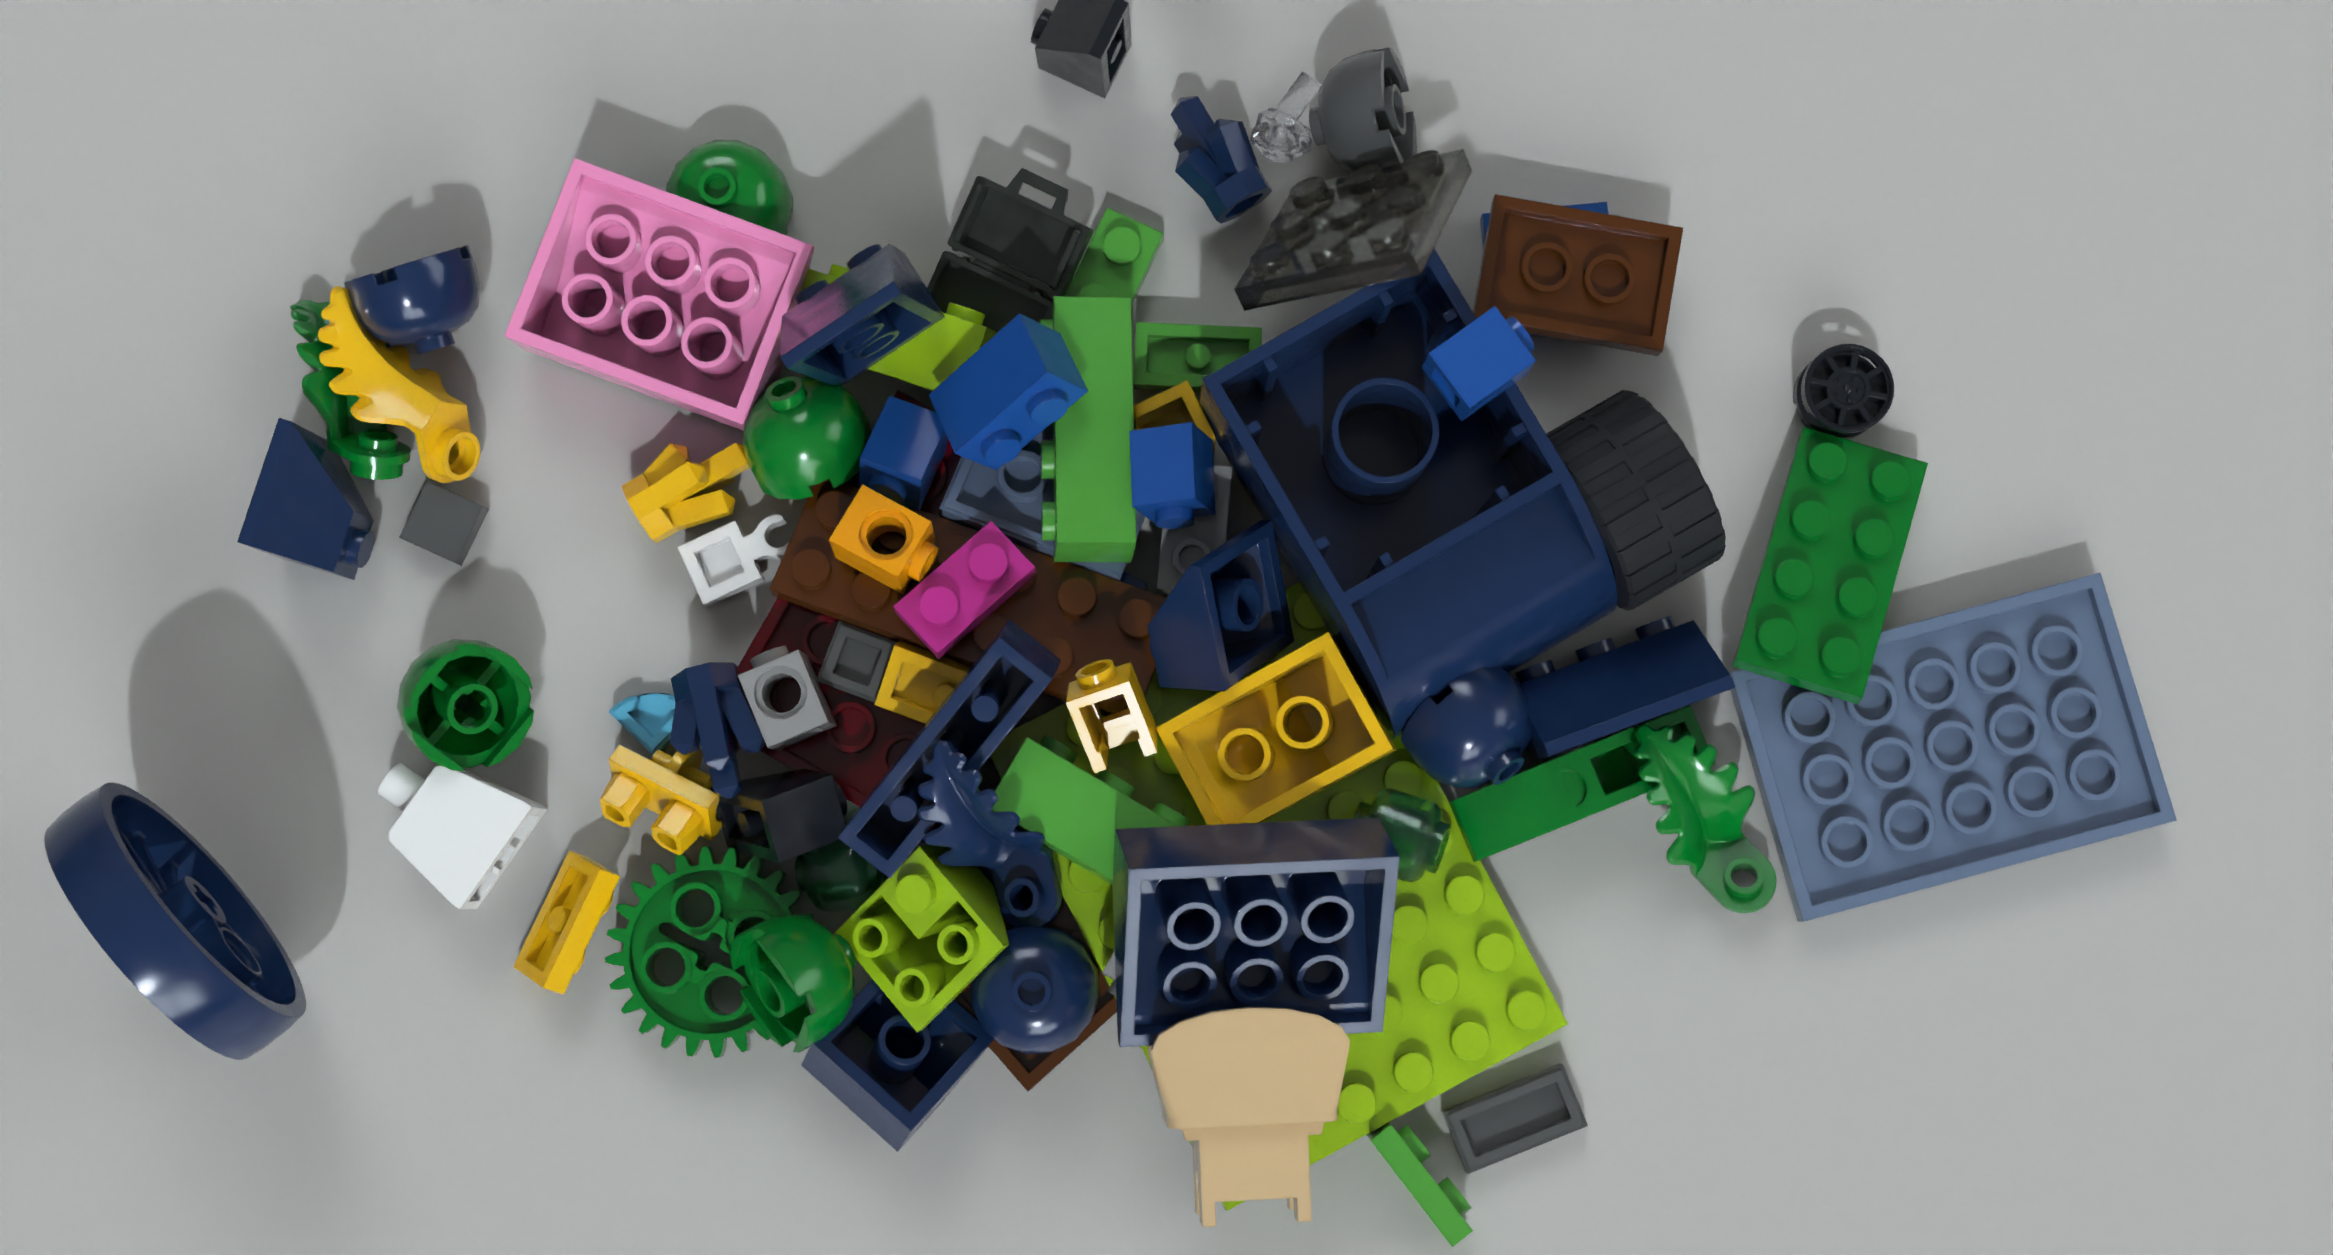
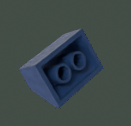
[1515,615,1735,763]

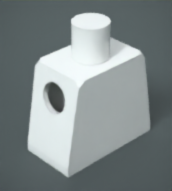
[378,763,547,909]

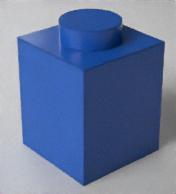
[1422,306,1536,422]
[859,396,948,511]
[1129,422,1216,529]

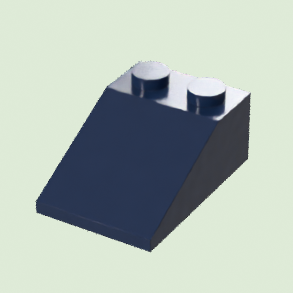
[780,244,945,386]

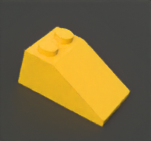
[1155,632,1398,825]

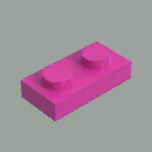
[893,521,1036,659]

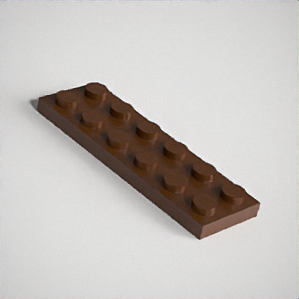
[770,479,1167,716]

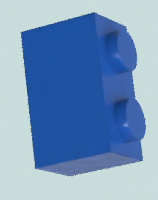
[929,313,1088,471]

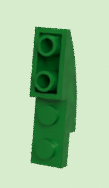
[1449,705,1716,862]

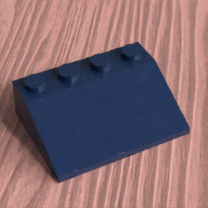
[1112,818,1400,1047]

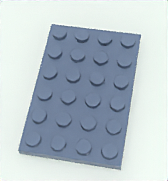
[1729,572,2177,922]

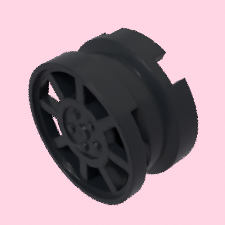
[1793,344,1894,440]

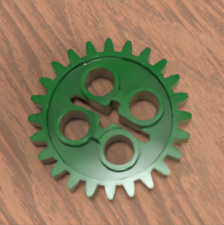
[605,846,815,1058]

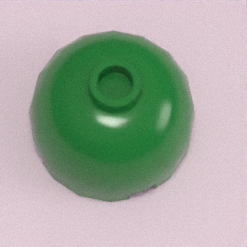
[666,140,793,235]
[742,376,872,499]
[397,639,534,771]
[730,916,856,1053]

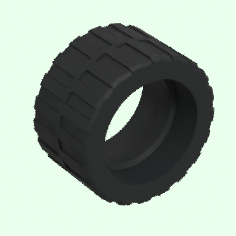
[1546,390,1726,611]

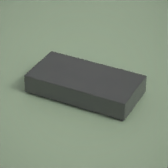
[1441,1063,1588,1174]

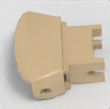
[1147,1007,1350,1227]

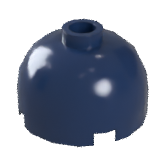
[344,245,481,354]
[1401,667,1531,788]
[970,925,1100,1054]

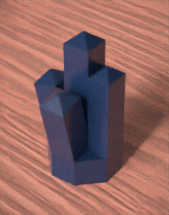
[1170,96,1272,224]
[670,662,766,799]

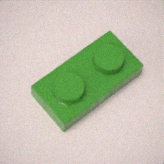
[1065,207,1164,308]
[1133,322,1262,392]
[1367,1122,1473,1247]

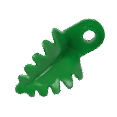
[290,300,411,480]
[1633,724,1777,914]

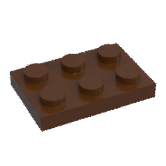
[1473,194,1683,356]

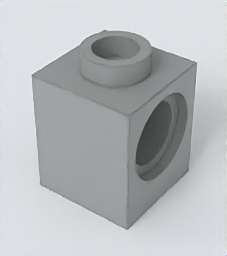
[738,646,837,751]

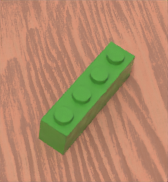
[1039,296,1136,563]
[993,735,1191,886]

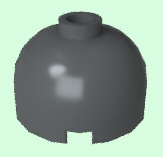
[1309,47,1417,177]

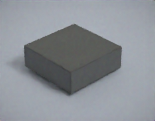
[399,481,489,566]
[816,621,897,703]

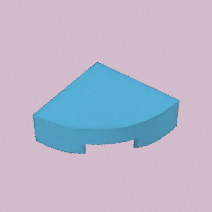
[608,693,675,755]

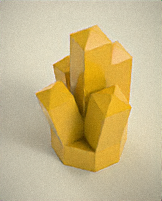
[621,443,750,543]

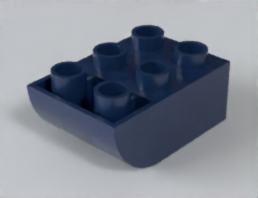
[1200,248,1618,740]

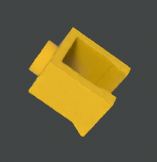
[1066,659,1158,773]

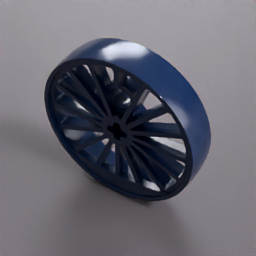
[44,782,306,1060]

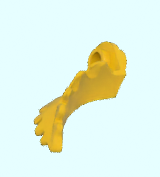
[318,286,480,483]

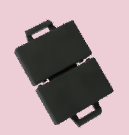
[927,168,1093,333]

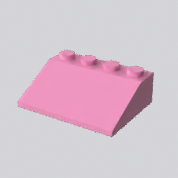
[504,158,815,431]

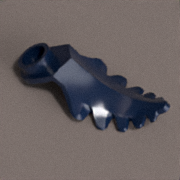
[917,740,1062,927]

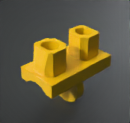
[600,745,722,856]

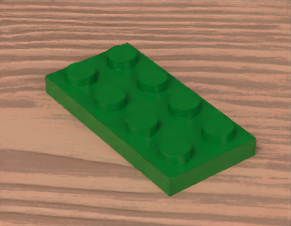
[1732,427,1928,705]

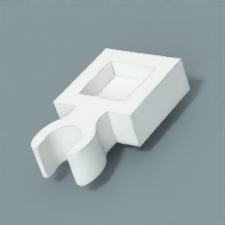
[677,514,789,607]

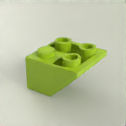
[835,844,1009,1032]

